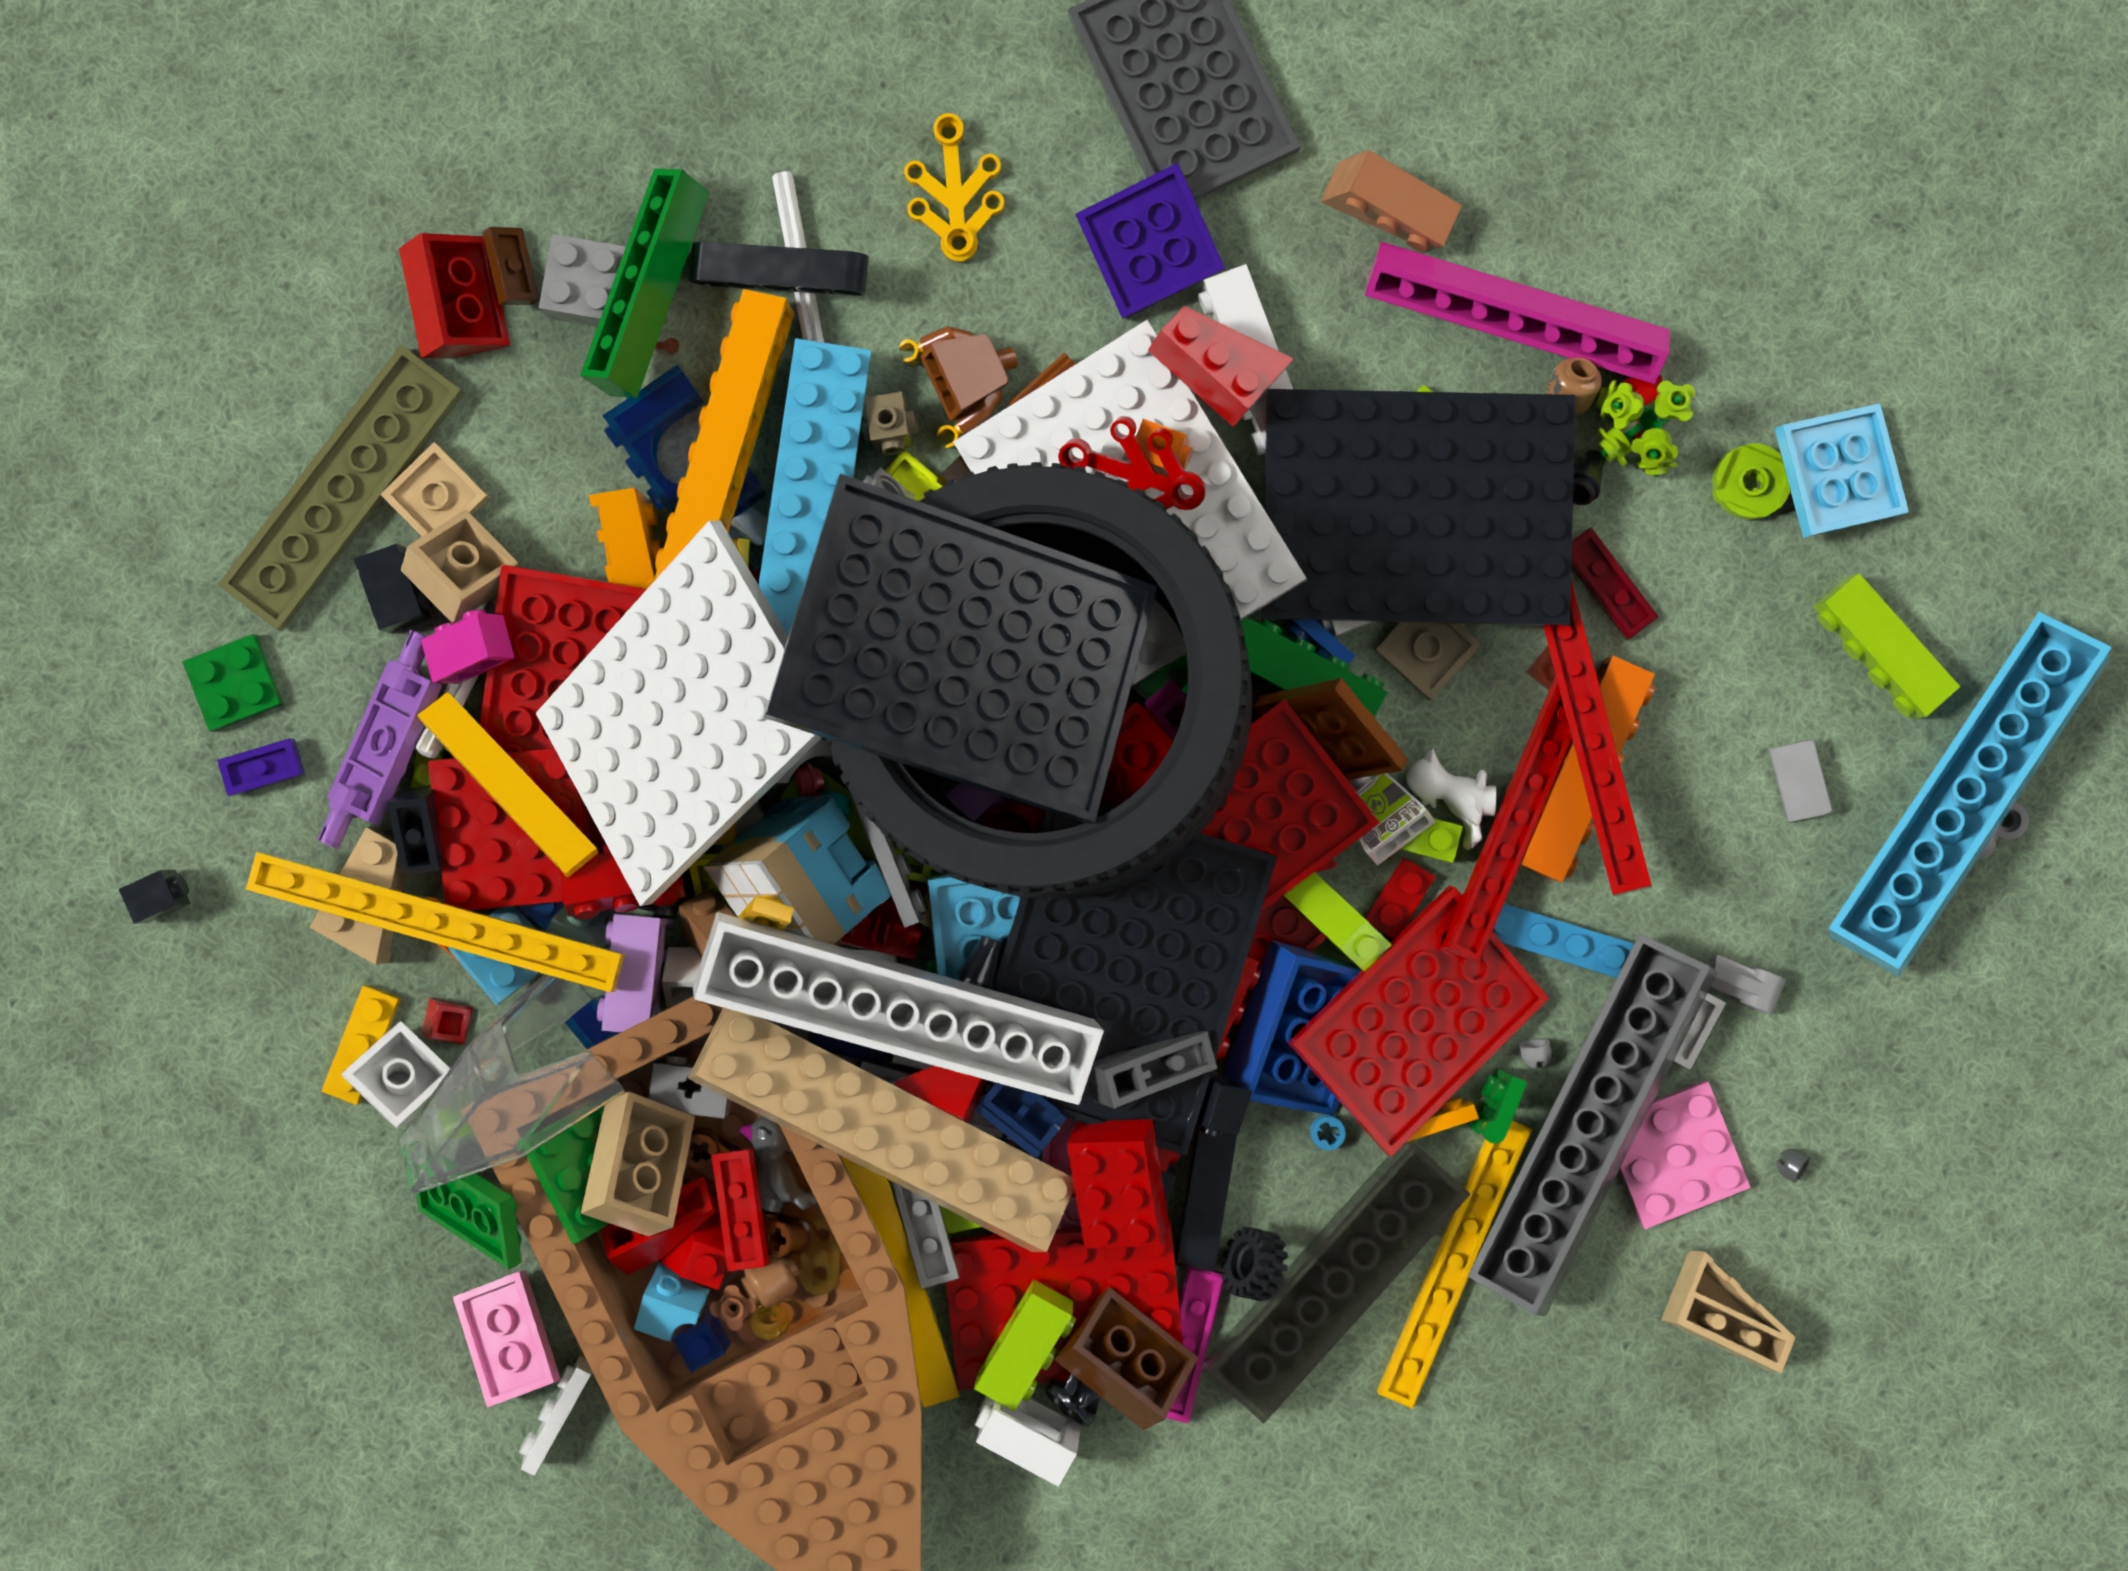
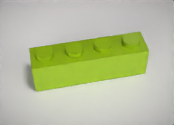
[1813,573,1960,719]

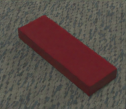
[1571,527,1659,640]

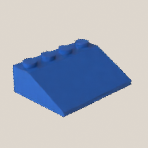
[1223,940,1362,1116]

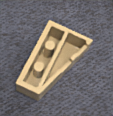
[309,827,407,965]
[1661,1250,1796,1374]

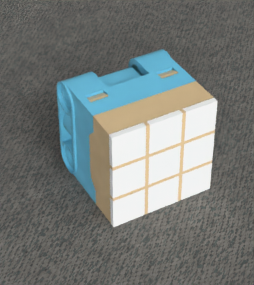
[704,795,891,945]

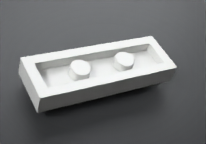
[519,1356,592,1476]

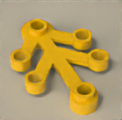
[904,113,1005,262]

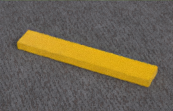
[417,692,598,878]

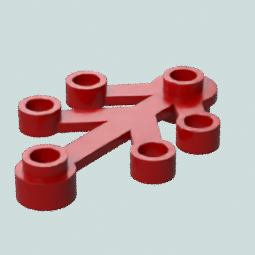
[1058,416,1206,510]

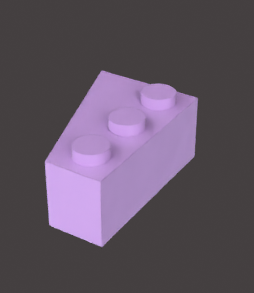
[597,914,673,1032]

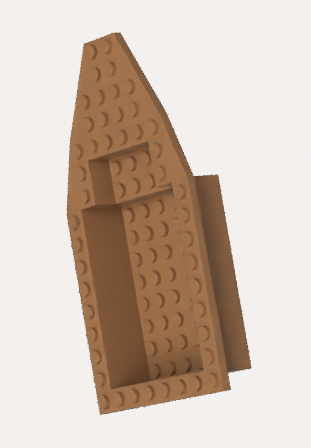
[465,996,922,1571]

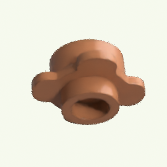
[710,1284,756,1331]

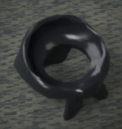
[1045,1373,1101,1426]

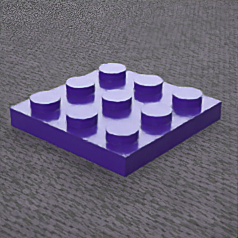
[1075,163,1226,319]

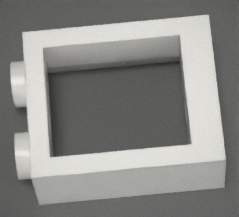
[975,1396,1081,1487]

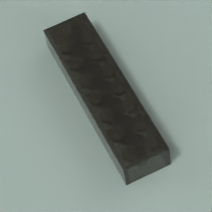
[1204,1140,1471,1424]

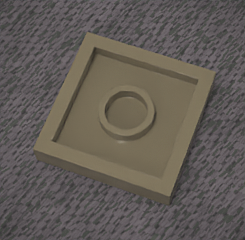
[1374,622,1482,701]

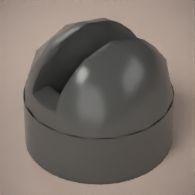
[1777,1149,1811,1183]

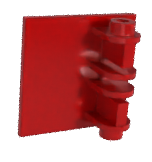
[840,886,928,961]

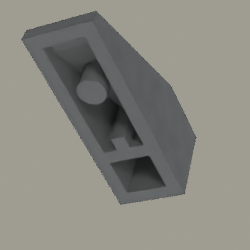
[1088,1031,1217,1108]

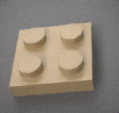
[380,442,491,537]

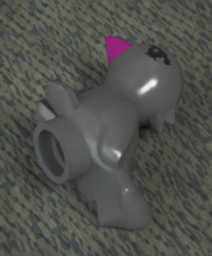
[739,1116,819,1213]

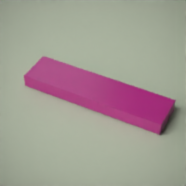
[1166,1268,1224,1424]

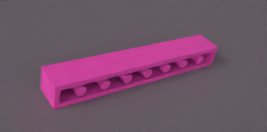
[1364,241,1670,384]

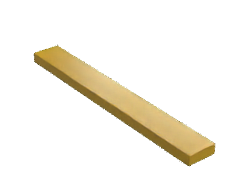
[1377,1120,1533,1409]
[842,1156,960,1407]

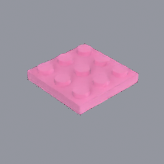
[1619,1080,1751,1229]

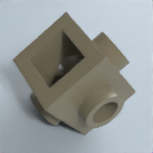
[862,391,918,455]

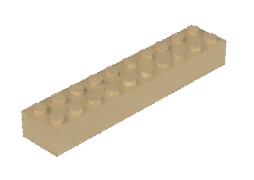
[688,1008,1075,1252]

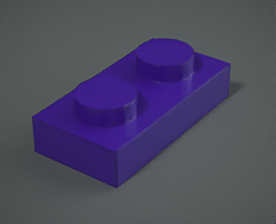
[217,738,305,796]

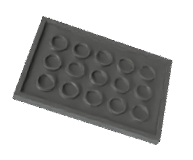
[1068,0,1300,201]

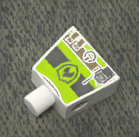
[1348,773,1436,866]

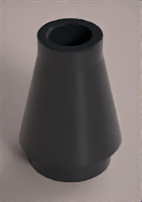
[1573,450,1606,505]
[956,936,1002,989]

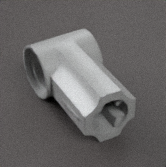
[1707,954,1786,1015]

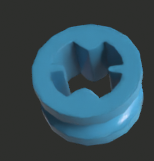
[1310,1115,1346,1151]

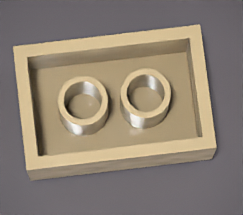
[581,1092,695,1236]

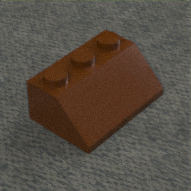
[1054,1287,1198,1430]

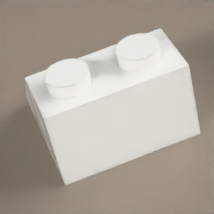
[341,1021,455,1129]

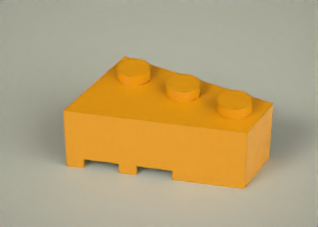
[588,487,663,588]

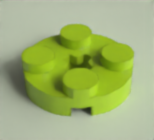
[1712,443,1791,520]

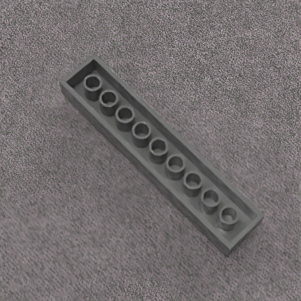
[1467,933,1717,1316]

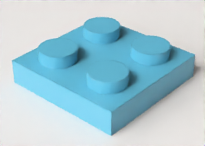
[448,906,540,1006]

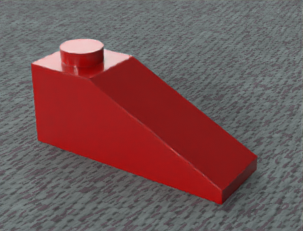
[600,1176,716,1275]

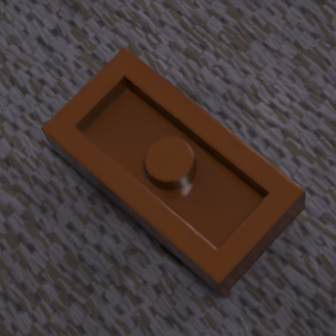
[482,227,540,305]

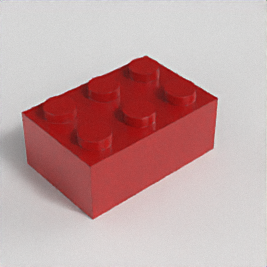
[1067,1119,1169,1248]

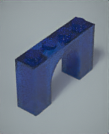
[602,364,767,518]

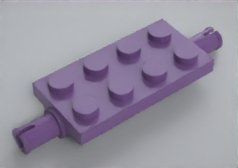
[317,629,442,849]

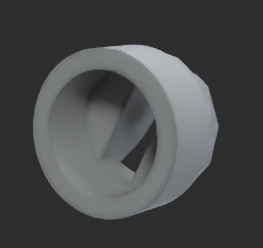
[1519,1038,1552,1069]

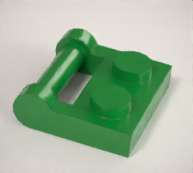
[1468,1068,1528,1144]

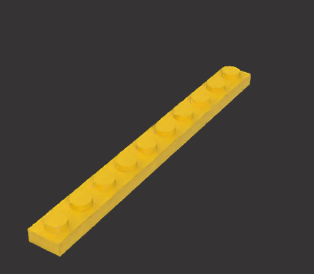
[246,852,626,993]

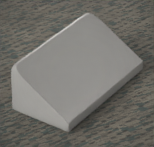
[1768,739,1832,822]

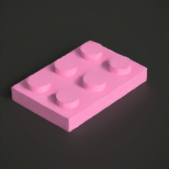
[453,1270,561,1408]

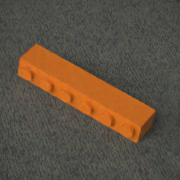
[1520,655,1655,883]

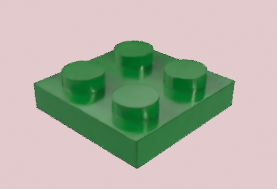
[182,634,284,732]

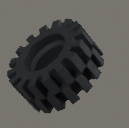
[1221,1227,1288,1302]

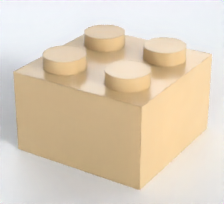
[401,510,518,623]

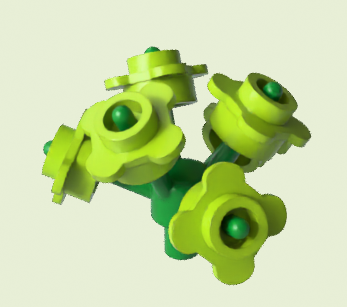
[1596,380,1695,477]

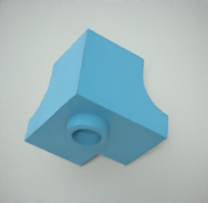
[634,1262,710,1342]

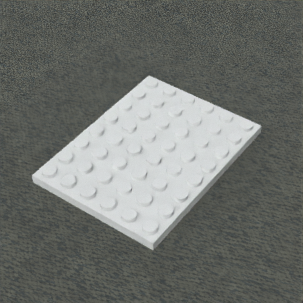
[953,320,1307,688]
[536,520,822,906]

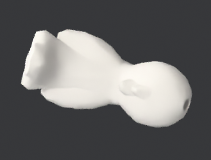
[1406,748,1496,851]

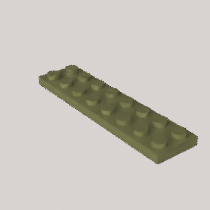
[218,345,465,631]

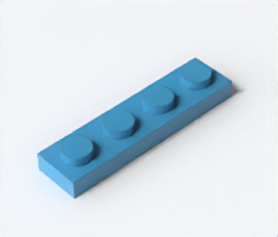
[1493,904,1634,978]

